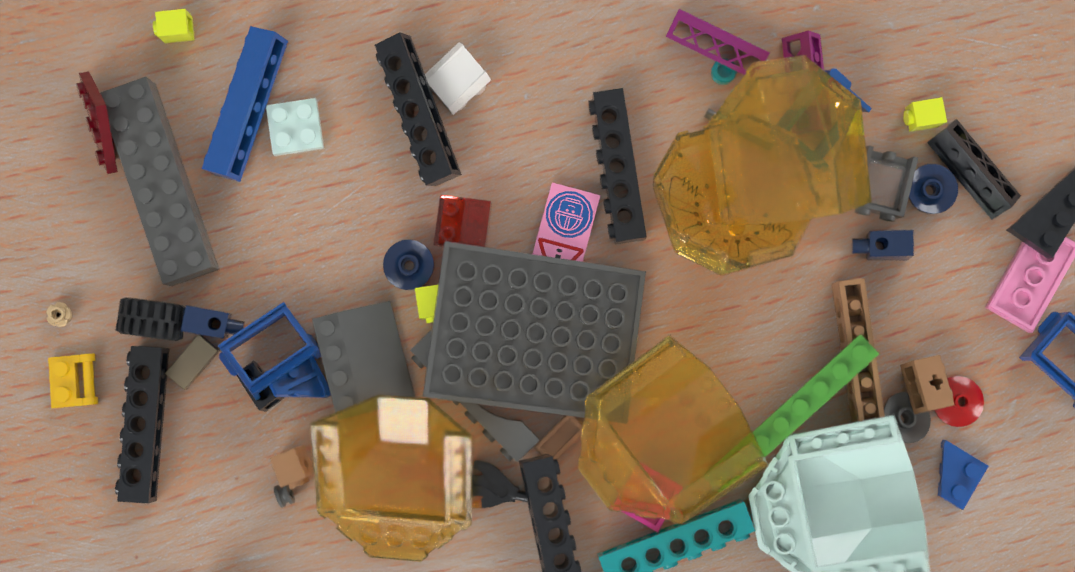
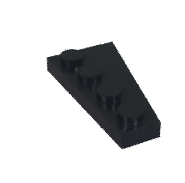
[1006,168,1075,259]

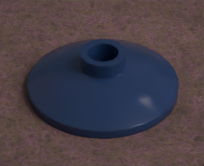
[909,164,958,214]
[383,239,434,290]

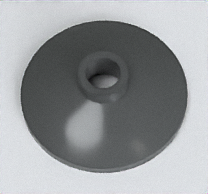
[884,392,931,443]

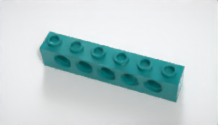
[597,499,755,572]

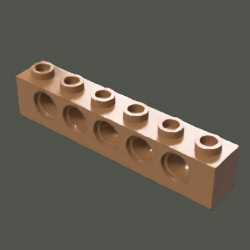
[831,278,885,423]

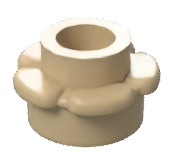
[46,302,72,327]

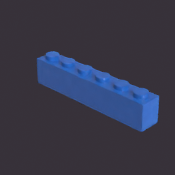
[202,26,288,182]

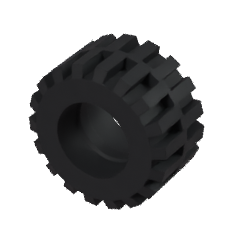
[115,297,186,341]

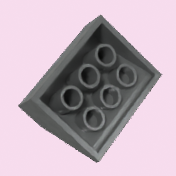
[312,301,416,419]

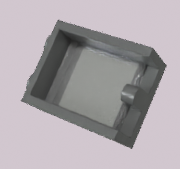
[848,146,918,222]

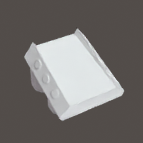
[425,42,491,115]

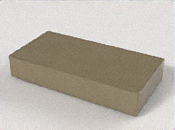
[165,334,220,390]

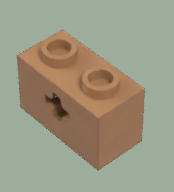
[900,355,955,415]
[270,445,315,489]

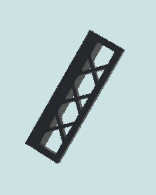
[927,119,1021,220]

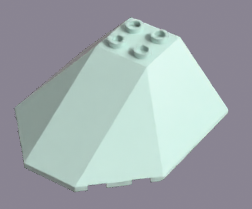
[749,415,930,572]

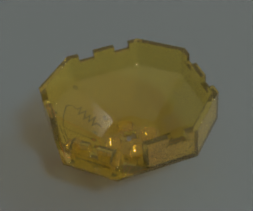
[653,114,821,276]

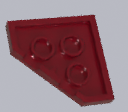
[76,71,118,174]

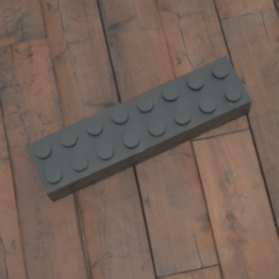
[100,77,220,286]

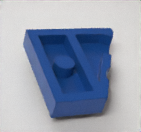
[263,356,331,398]
[938,440,989,510]

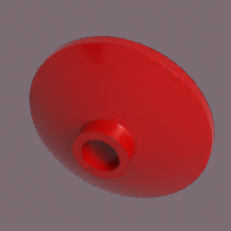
[934,376,984,427]

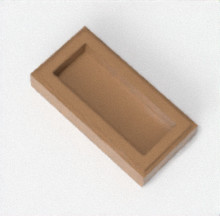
[533,415,587,460]

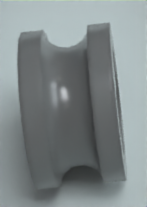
[274,485,295,508]

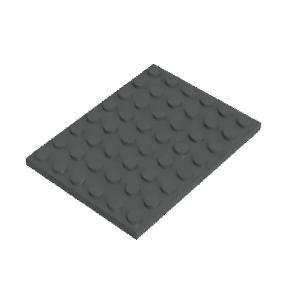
[423,241,646,423]

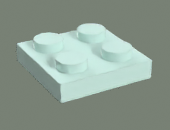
[266,98,324,156]

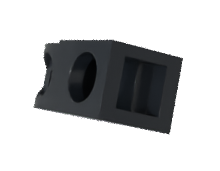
[237,360,284,412]

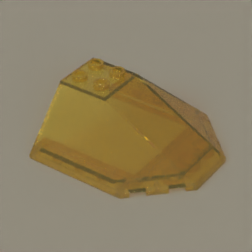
[708,55,872,226]
[578,335,768,524]
[310,395,472,562]

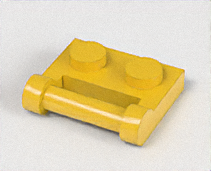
[48,353,99,409]

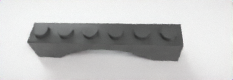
[410,330,540,462]

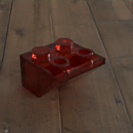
[433,195,492,248]

